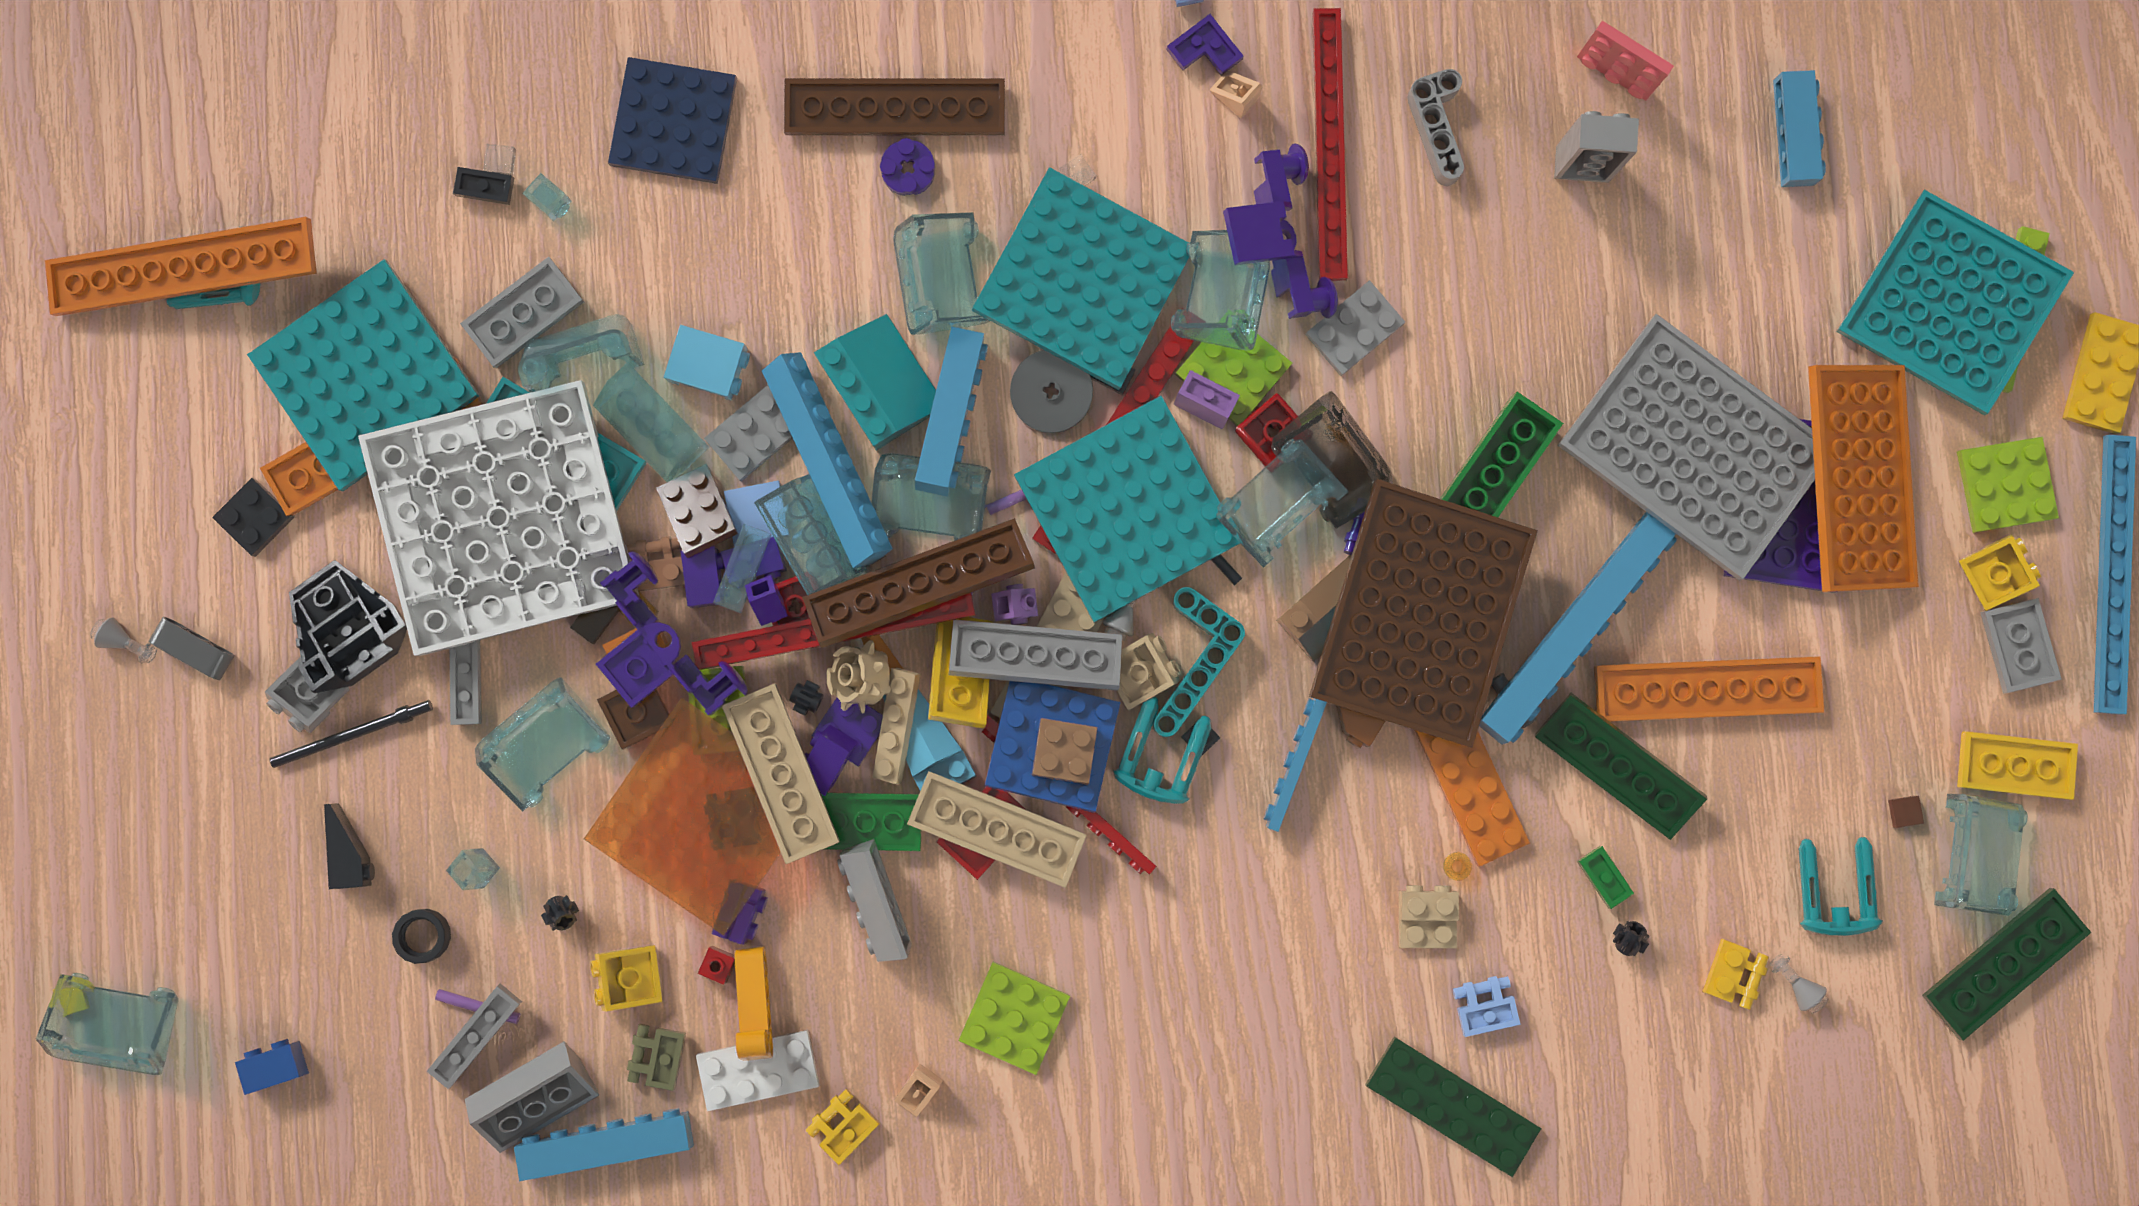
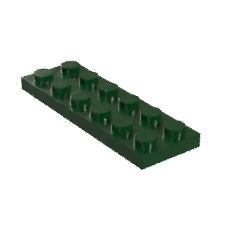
[1535,693,1707,840]
[1922,888,2092,1041]
[1365,1037,1542,1178]

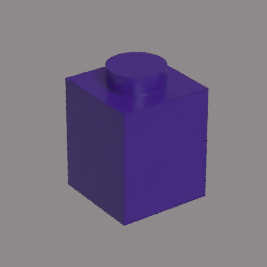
[745,575,788,626]

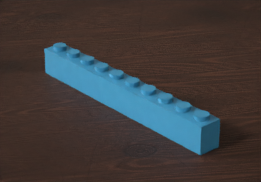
[1479,512,1677,745]

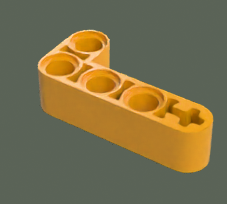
[735,946,773,1061]

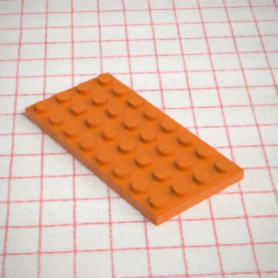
[1808,365,1919,592]

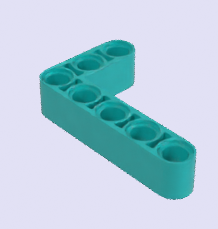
[1153,587,1245,737]

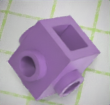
[992,584,1038,625]

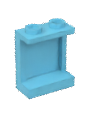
[664,325,750,401]

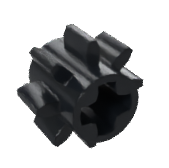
[789,680,824,716]
[541,895,579,931]
[1613,921,1650,956]

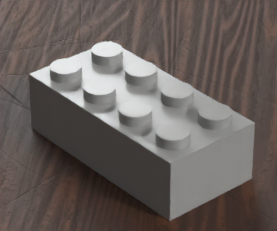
[1554,111,1639,183]

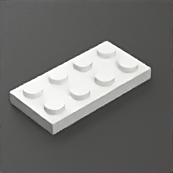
[696,1030,820,1111]

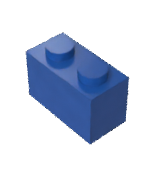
[235,1039,309,1095]

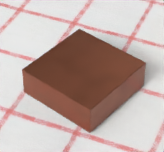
[1888,796,1924,828]

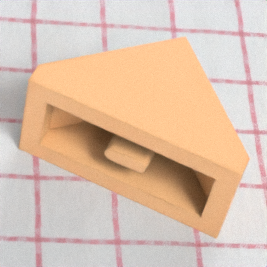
[1210,70,1262,118]
[894,1064,943,1117]

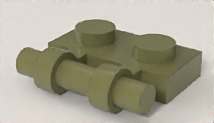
[627,1024,686,1091]

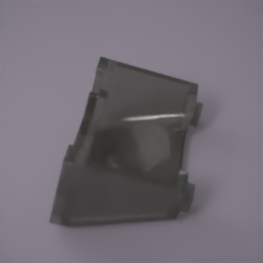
[1271,391,1393,529]

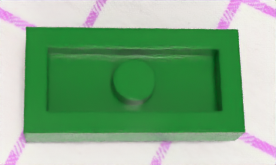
[1577,846,1634,909]

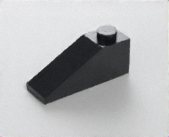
[324,803,375,890]

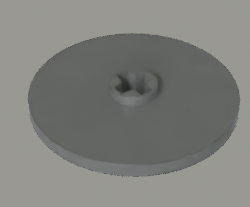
[1010,350,1093,433]

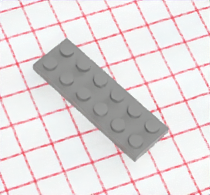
[949,619,1122,690]

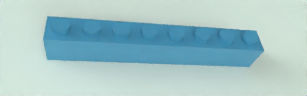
[762,352,893,568]

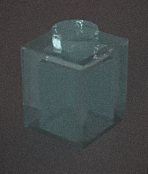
[522,173,572,222]
[446,848,500,890]

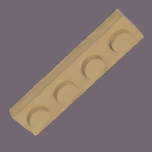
[873,667,921,784]

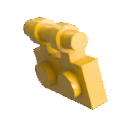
[1702,939,1769,1010]
[806,1089,880,1165]

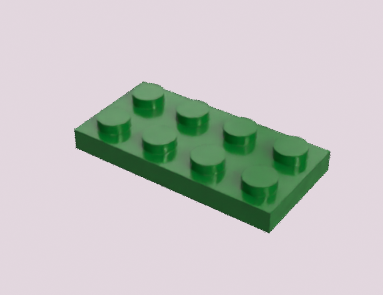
[821,793,922,851]

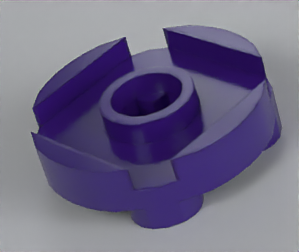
[880,138,935,196]

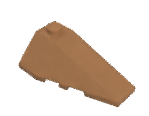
[1276,555,1352,662]

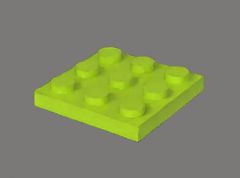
[1175,310,1292,426]
[1957,437,2059,533]
[958,961,1070,1075]

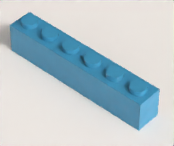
[915,326,988,497]
[514,1108,694,1181]

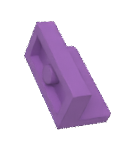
[1174,370,1240,429]

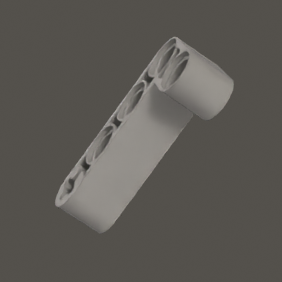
[1407,69,1464,186]

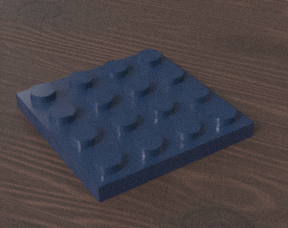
[608,57,737,184]

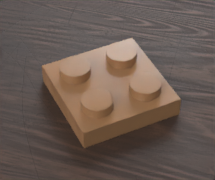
[1032,718,1097,785]

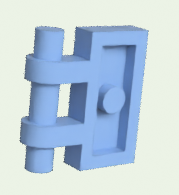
[1452,976,1521,1037]

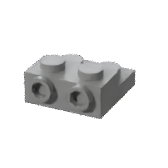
[265,657,349,733]

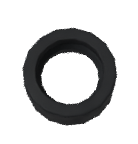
[392,909,451,964]

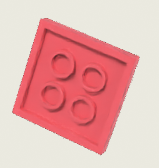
[1577,20,1674,100]

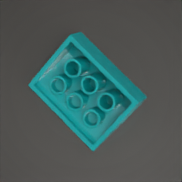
[814,314,936,451]

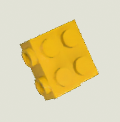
[1958,534,2041,611]
[590,945,662,1012]

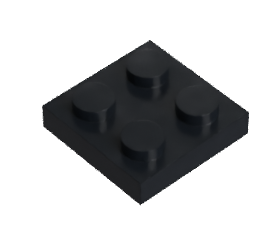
[212,478,294,557]

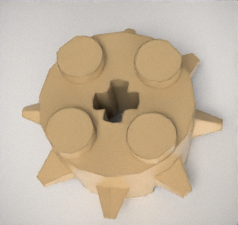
[827,640,891,714]

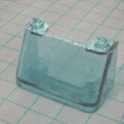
[893,212,990,335]
[1171,230,1270,350]
[518,314,644,392]
[1217,439,1348,568]
[872,453,991,541]
[475,677,611,812]
[1934,794,2028,916]
[36,973,178,1075]

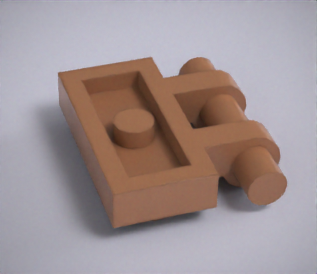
[626,536,685,592]

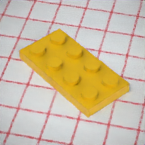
[2062,312,2139,434]
[928,617,994,729]
[1957,731,2078,800]

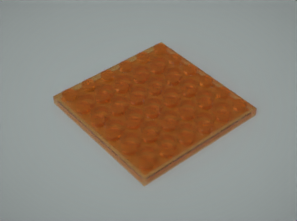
[584,698,822,936]

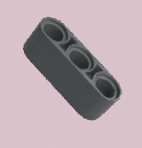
[149,617,235,680]

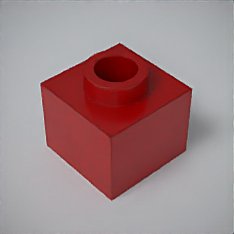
[697,946,735,985]

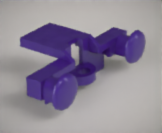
[1223,143,1338,319]
[596,551,748,716]

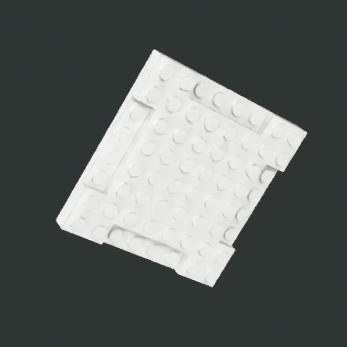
[358,380,639,656]

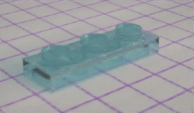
[713,524,771,613]

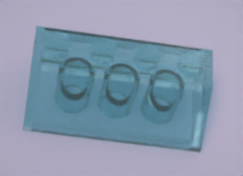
[593,362,710,482]
[754,474,867,595]

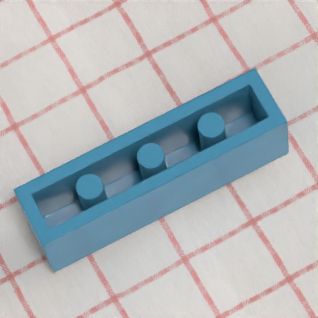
[1773,70,1826,187]

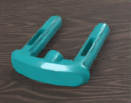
[166,227,261,309]
[1113,696,1211,804]
[1798,837,1883,936]

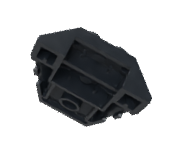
[289,560,407,694]

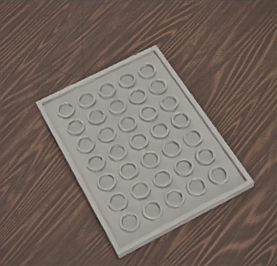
[1558,314,1815,581]

